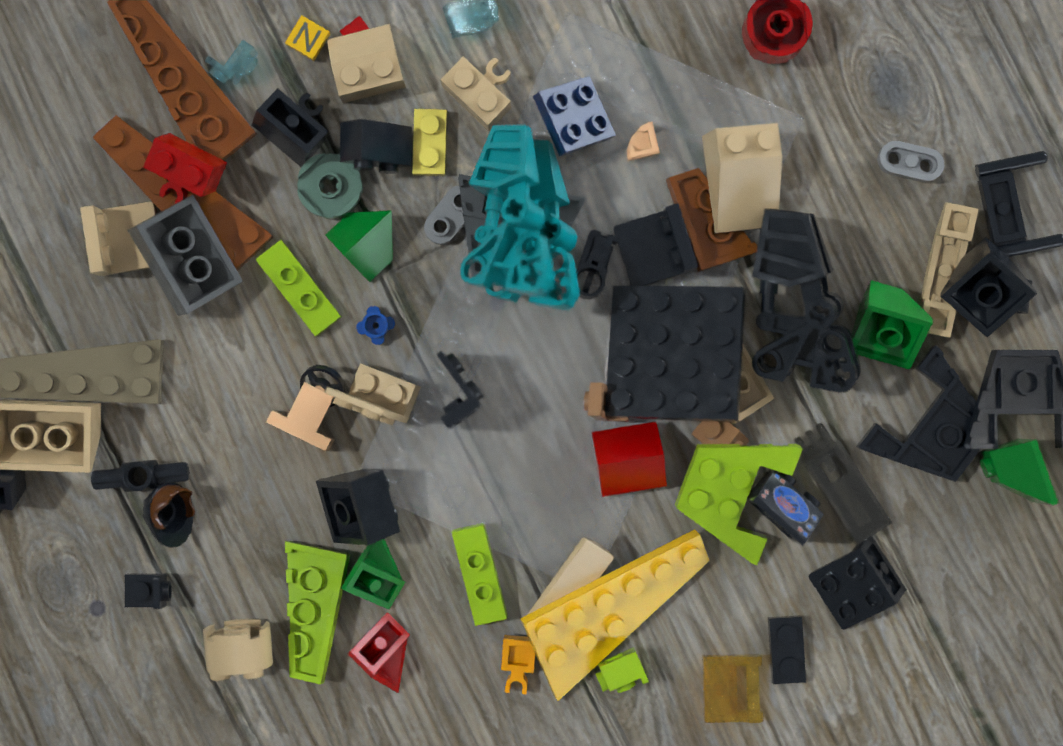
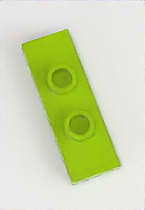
[255,240,342,337]
[452,523,508,626]

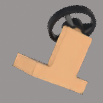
[266,365,345,451]

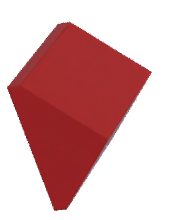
[591,421,667,497]

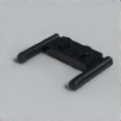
[975,151,1063,257]

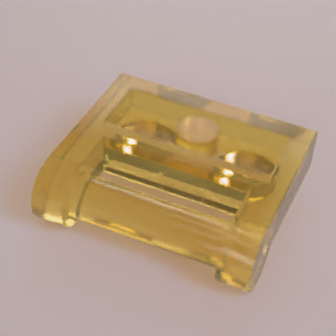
[702,654,764,723]

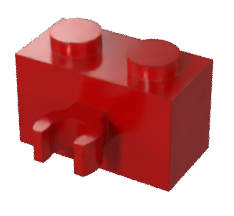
[143,133,227,204]

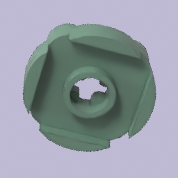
[297,153,363,220]

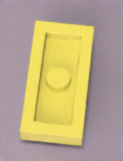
[412,109,447,176]

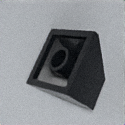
[940,237,1037,337]

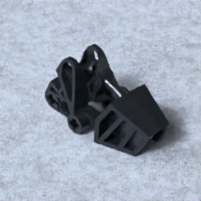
[752,208,861,393]

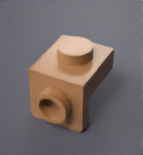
[584,382,629,422]
[692,421,749,446]

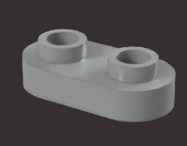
[877,141,944,183]
[424,186,465,245]

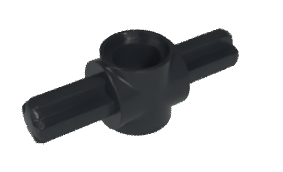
[91,460,190,492]

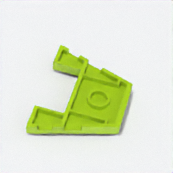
[675,444,803,565]

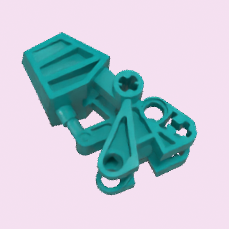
[460,125,579,311]

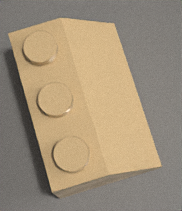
[0,399,101,473]

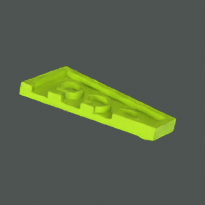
[285,541,350,685]

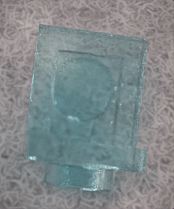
[442,0,499,38]
[205,40,258,85]

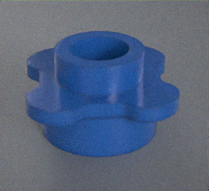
[356,306,395,345]

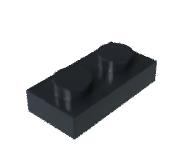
[768,615,806,684]

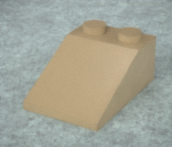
[702,123,782,234]

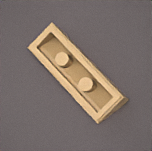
[527,537,614,615]

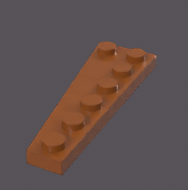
[107,0,257,161]
[93,115,274,271]

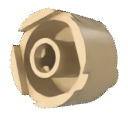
[203,619,273,681]

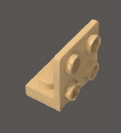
[80,202,156,276]
[325,363,421,426]

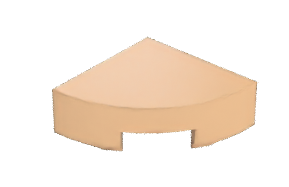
[627,121,660,162]

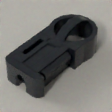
[576,230,618,300]

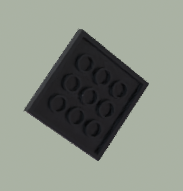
[605,285,746,422]

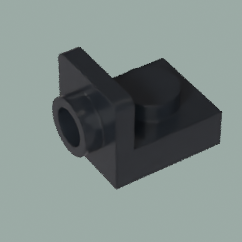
[125,573,172,609]

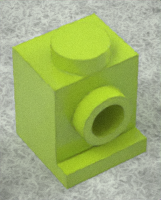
[595,647,649,693]

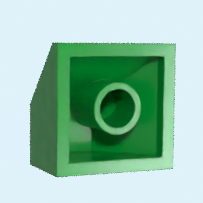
[851,280,933,370]
[980,439,1059,505]

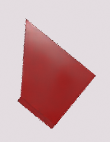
[348,612,410,693]

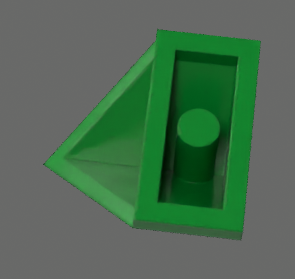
[325,210,393,282]
[341,539,405,610]

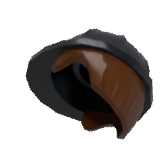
[142,483,195,548]

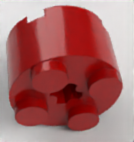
[742,0,813,64]

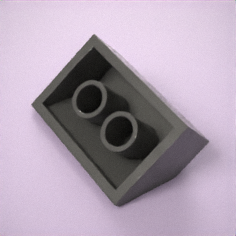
[128,195,243,316]

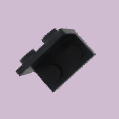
[613,203,698,286]
[436,350,484,429]
[808,535,907,630]

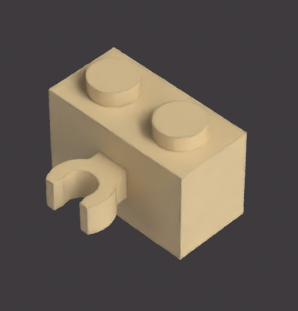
[441,56,511,131]

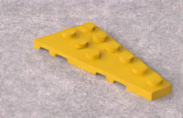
[520,529,710,701]

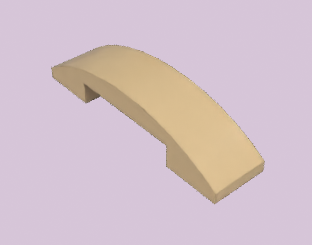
[920,202,979,338]

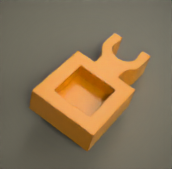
[501,635,536,695]

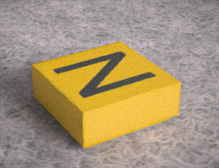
[285,15,330,61]

